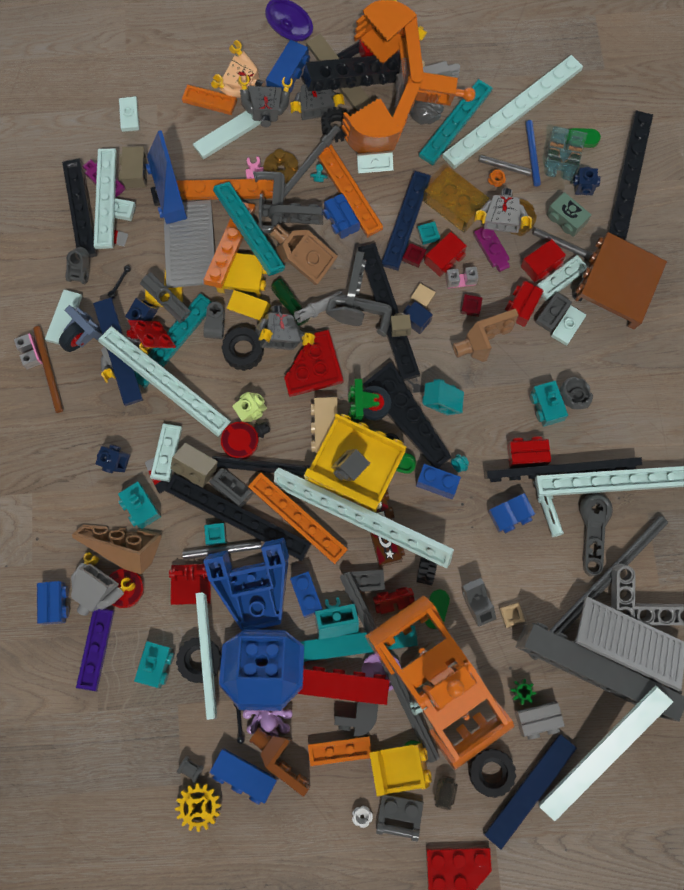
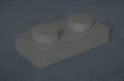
[535,292,572,333]
[344,570,385,593]

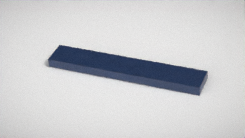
[382,171,431,271]
[93,298,144,407]
[483,734,577,850]

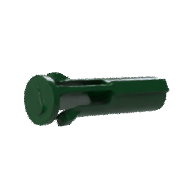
[271,279,310,326]

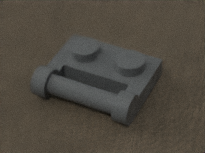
[376,795,424,842]

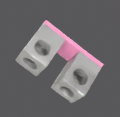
[446,267,478,288]
[14,333,42,369]

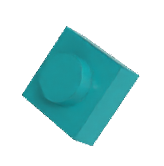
[417,221,440,245]
[204,523,226,546]

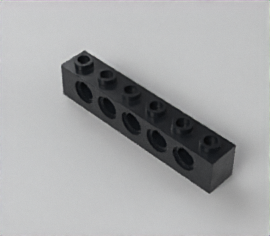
[303,53,402,92]

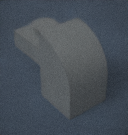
[462,578,496,627]
[334,702,378,736]

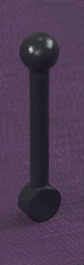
[108,265,131,299]
[234,704,245,744]

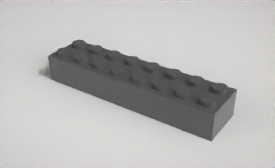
[515,622,684,722]

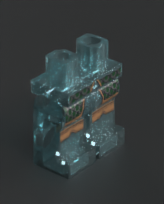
[544,126,588,181]

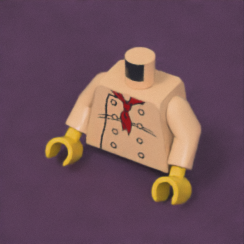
[211,40,265,98]

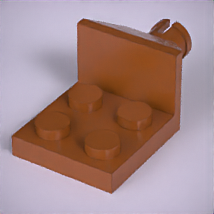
[249,728,310,797]

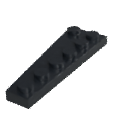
[363,362,451,469]

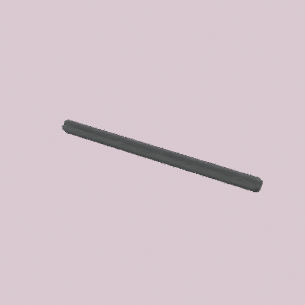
[529,516,668,660]
[340,572,440,763]

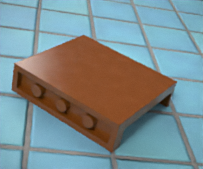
[575,232,667,329]

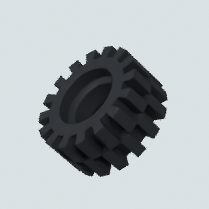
[321,107,351,142]
[416,557,437,586]

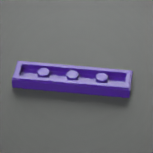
[76,609,115,691]

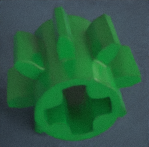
[509,679,536,705]

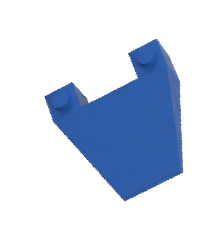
[146,130,187,224]
[203,538,289,631]

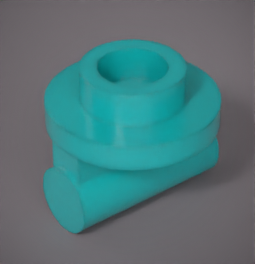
[310,164,328,182]

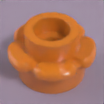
[488,169,506,187]

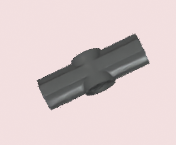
[140,272,191,323]

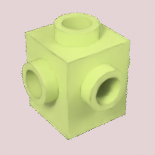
[232,392,267,422]

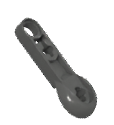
[580,493,613,576]

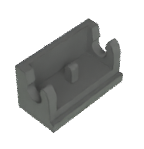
[209,468,254,508]

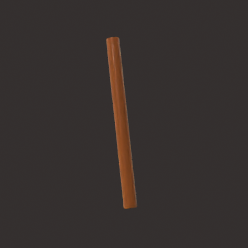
[33,326,63,413]

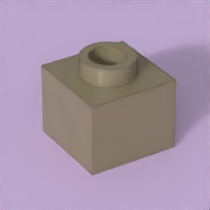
[390,313,411,337]

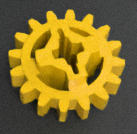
[175,783,222,832]

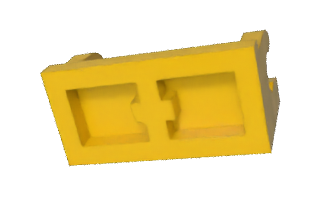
[227,290,271,321]

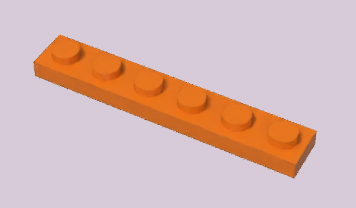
[318,145,383,238]
[177,179,274,200]
[203,202,255,289]
[248,473,348,565]

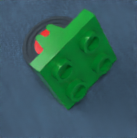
[348,379,392,424]

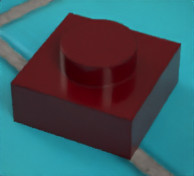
[402,243,427,268]
[461,294,483,317]

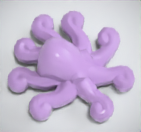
[243,709,293,737]

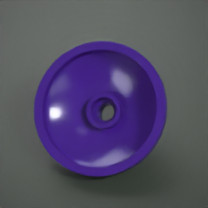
[265,0,313,41]

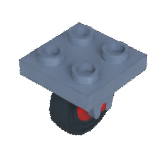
[59,305,103,352]

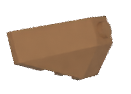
[72,525,161,574]

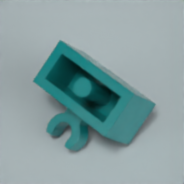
[422,379,464,416]
[530,380,569,427]
[118,481,161,529]
[315,597,359,640]
[134,641,175,688]

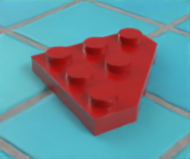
[284,330,344,397]
[426,847,492,890]

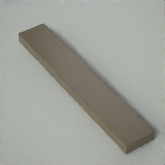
[306,34,372,111]

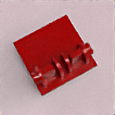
[127,320,176,348]
[169,564,211,605]

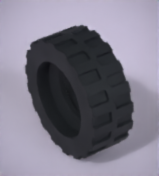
[222,327,264,371]
[176,637,222,683]
[468,748,517,798]

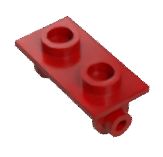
[373,587,415,614]

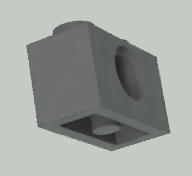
[332,449,370,481]

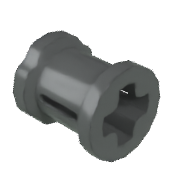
[177,756,204,783]

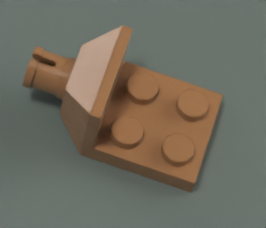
[269,224,338,285]
[453,309,519,362]

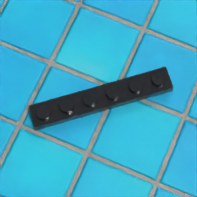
[62,158,97,260]

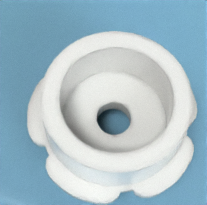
[352,806,373,828]

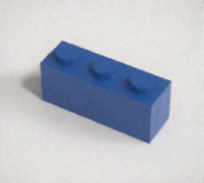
[266,40,310,93]
[209,748,278,805]

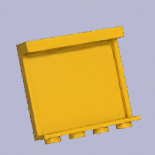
[304,414,407,513]

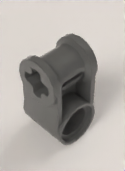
[65,247,89,284]
[203,302,225,339]

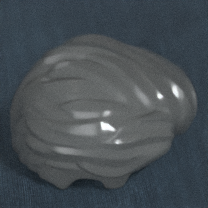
[410,101,444,125]
[560,377,593,409]

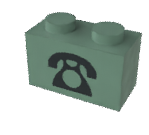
[546,192,591,237]

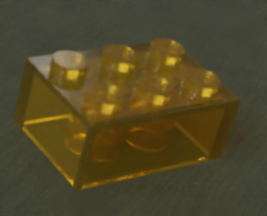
[423,166,490,233]

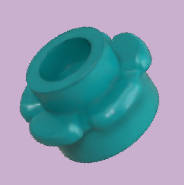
[451,454,469,473]

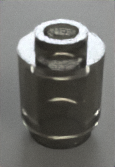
[434,776,458,810]

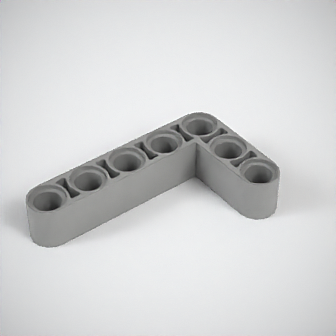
[611,563,684,625]

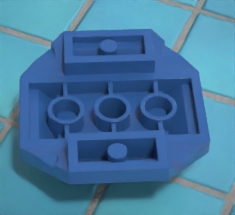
[219,629,304,711]

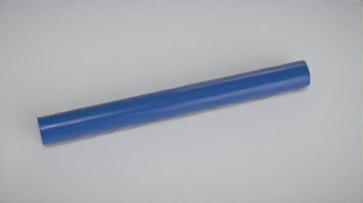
[526,120,541,186]

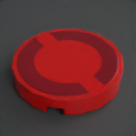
[220,421,259,459]
[109,569,144,609]

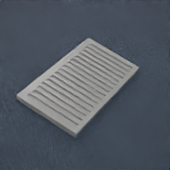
[164,200,215,288]
[575,596,684,691]

